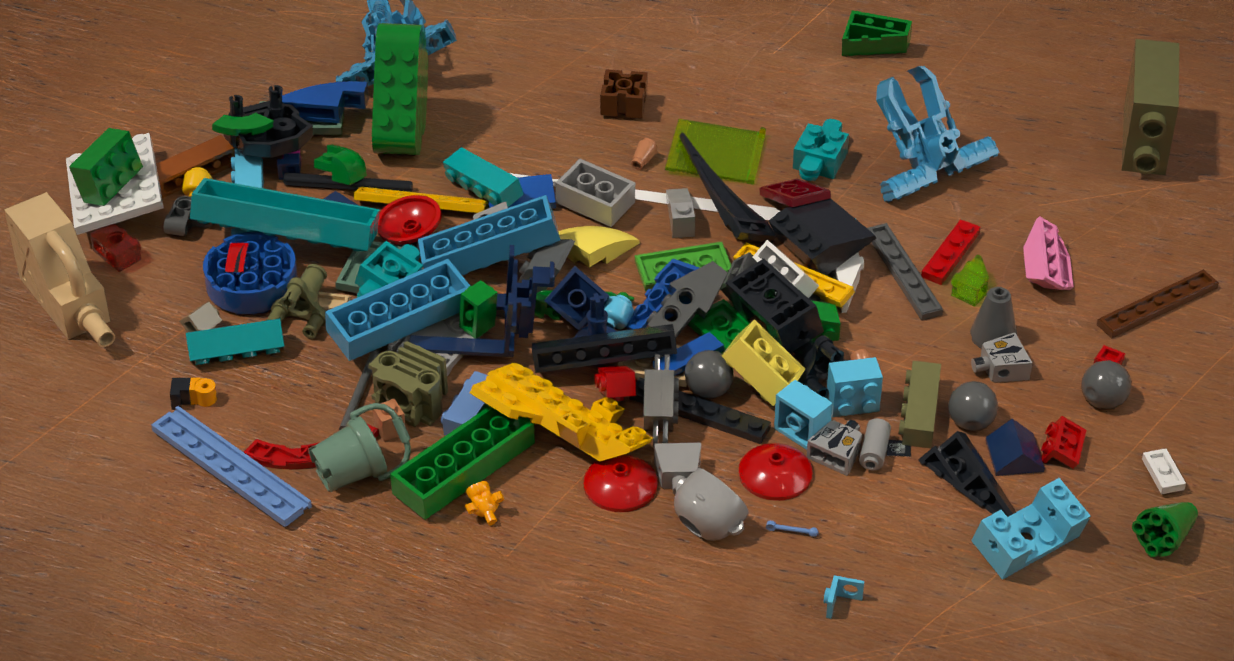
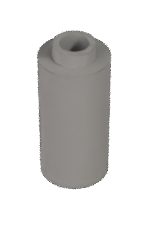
[859,418,891,470]

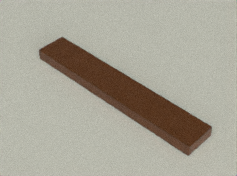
[1097,269,1219,339]

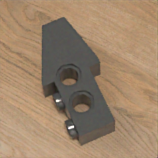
[646,261,728,339]

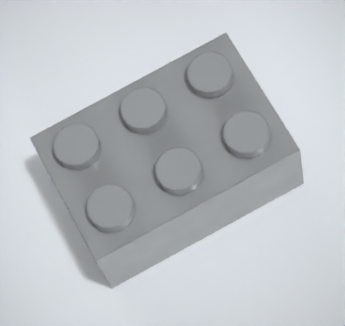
[555,159,636,227]

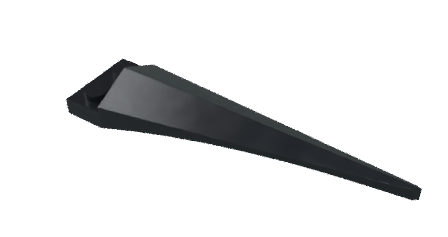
[679,132,777,243]

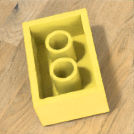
[722,319,805,406]

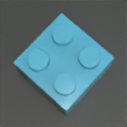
[827,357,883,417]
[774,380,833,450]

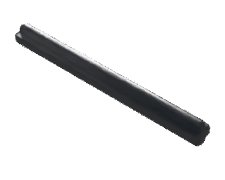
[283,173,413,192]

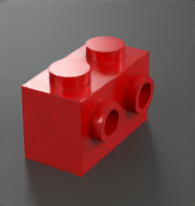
[595,365,636,401]

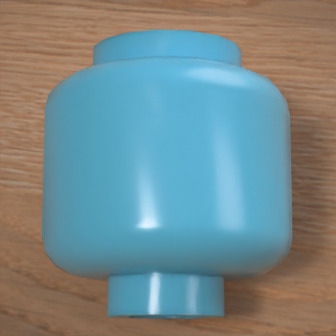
[604,295,634,329]

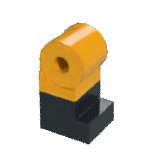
[170,378,217,410]

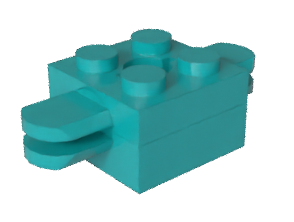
[793,119,849,181]
[355,241,423,298]

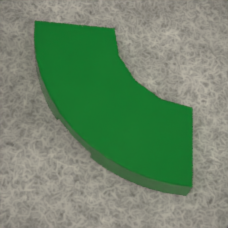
[212,113,274,136]

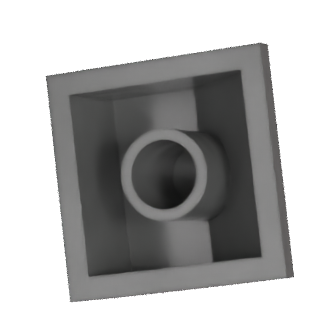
[518,239,575,293]

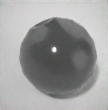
[685,350,734,399]
[1081,360,1132,410]
[948,381,999,431]

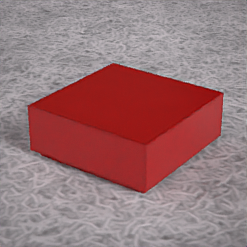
[1094,345,1126,364]

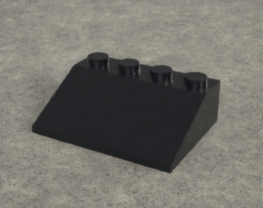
[768,198,877,275]

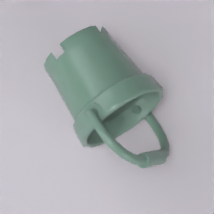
[308,403,411,492]

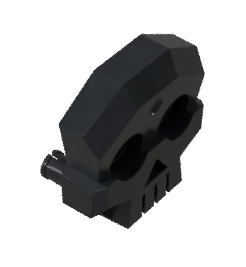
[224,85,313,158]

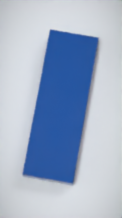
[653,332,724,377]

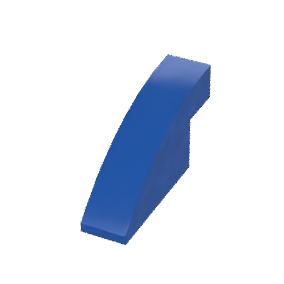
[282,81,369,123]

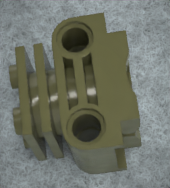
[368,341,448,427]

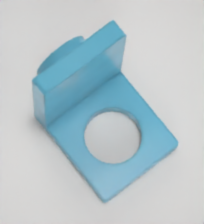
[823,575,864,619]

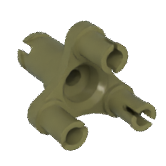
[266,264,327,339]

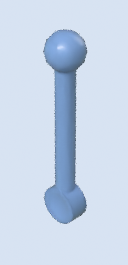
[766,521,819,537]

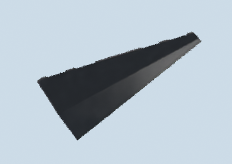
[918,431,1016,517]

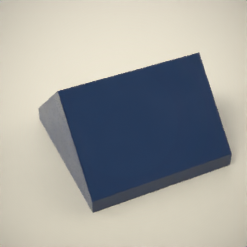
[544,266,610,331]
[985,418,1045,476]

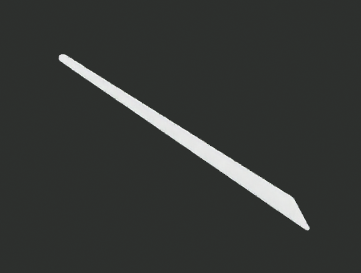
[510,173,780,220]

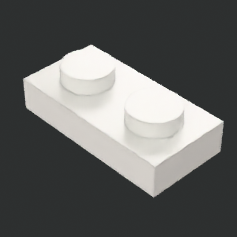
[1142,448,1186,495]

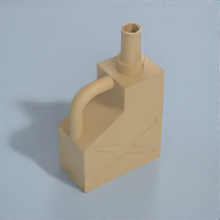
[4,192,115,347]

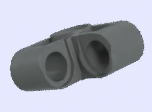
[164,196,213,237]

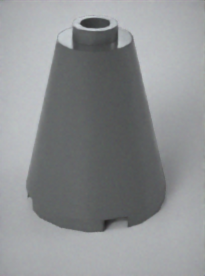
[970,287,1017,348]

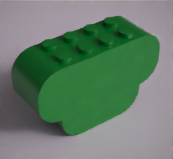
[372,23,428,155]

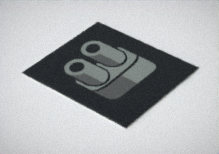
[886,440,911,457]

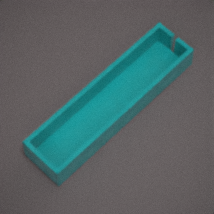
[190,178,380,252]

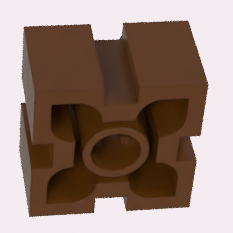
[600,69,648,118]

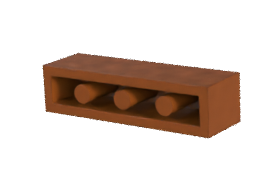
[156,135,235,198]

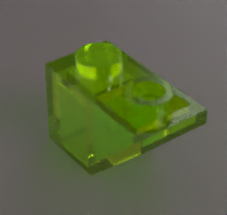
[951,254,989,307]

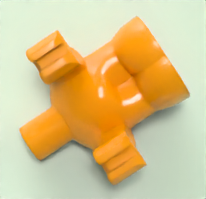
[465,481,504,525]

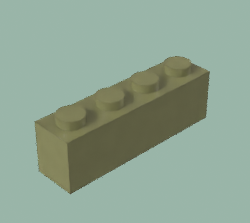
[898,361,941,448]

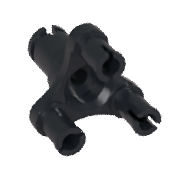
[792,335,848,398]

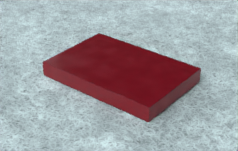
[759,178,831,207]

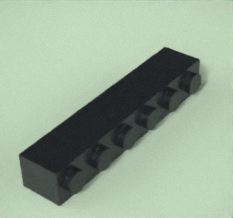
[532,324,677,373]

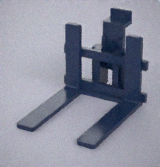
[410,245,555,358]

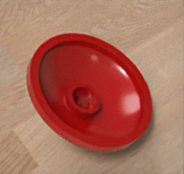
[377,195,442,245]
[739,443,813,501]
[584,454,658,512]

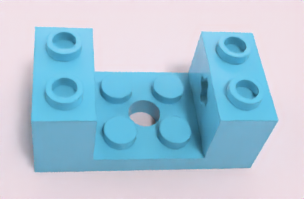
[971,478,1091,580]

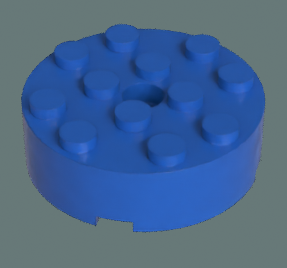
[203,232,298,315]

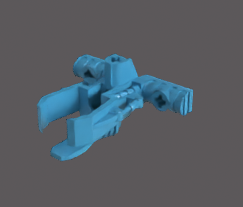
[336,0,457,86]
[876,66,1000,202]

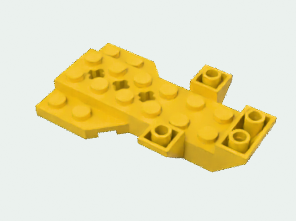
[470,363,653,461]

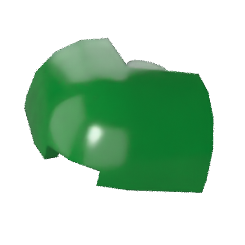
[314,144,367,185]

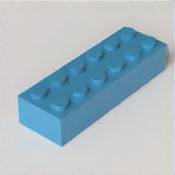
[418,195,560,275]
[325,259,470,361]

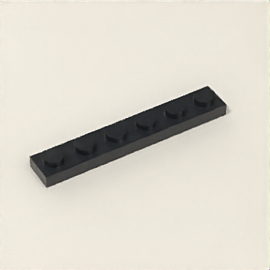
[629,377,771,444]

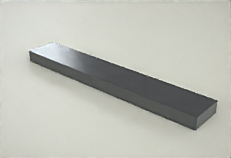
[867,223,943,321]

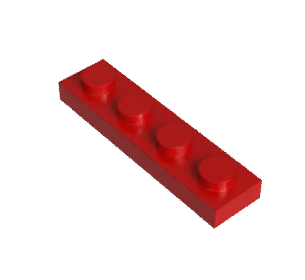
[921,219,981,285]

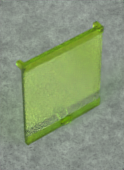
[665,119,766,185]

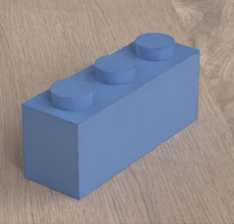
[441,371,489,435]

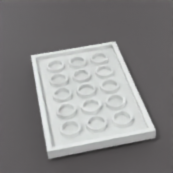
[66,133,164,235]

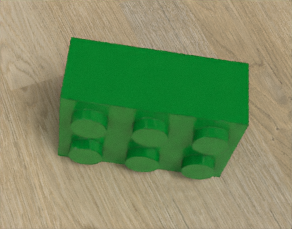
[69,128,143,206]

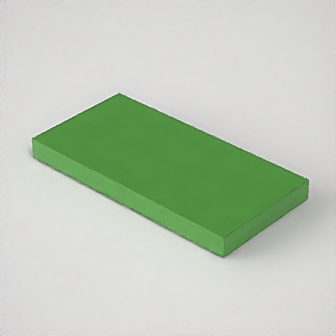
[635,242,731,291]

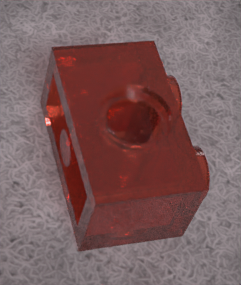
[90,223,141,272]

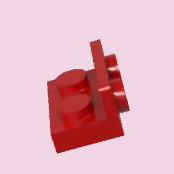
[1041,416,1086,469]

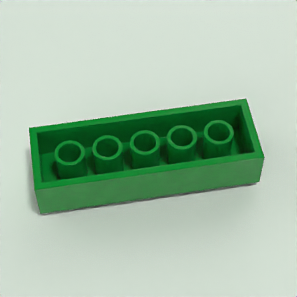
[390,406,535,520]

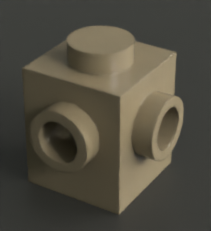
[180,301,222,333]

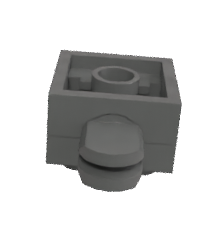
[644,354,679,448]

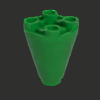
[1132,502,1198,557]

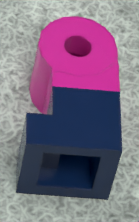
[277,150,302,180]

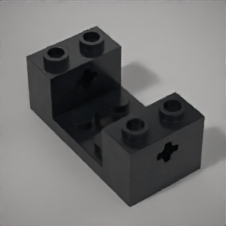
[726,259,824,353]

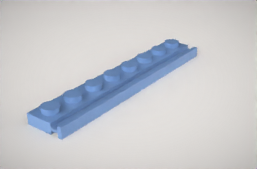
[151,406,312,527]

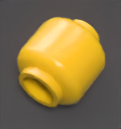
[182,167,212,197]

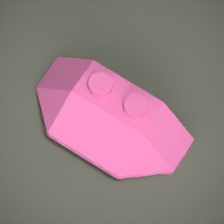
[1023,216,1073,290]

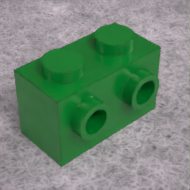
[459,280,498,339]

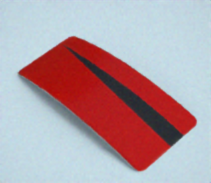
[225,243,249,272]

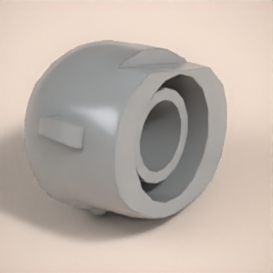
[674,468,749,541]

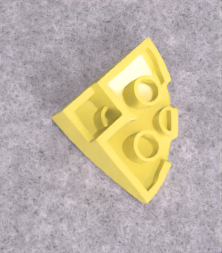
[558,226,640,268]

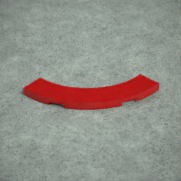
[244,424,379,470]

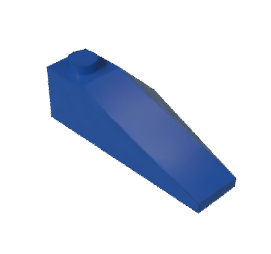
[626,259,699,330]

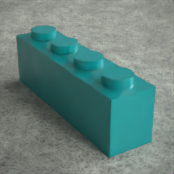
[443,147,524,207]
[186,319,284,365]

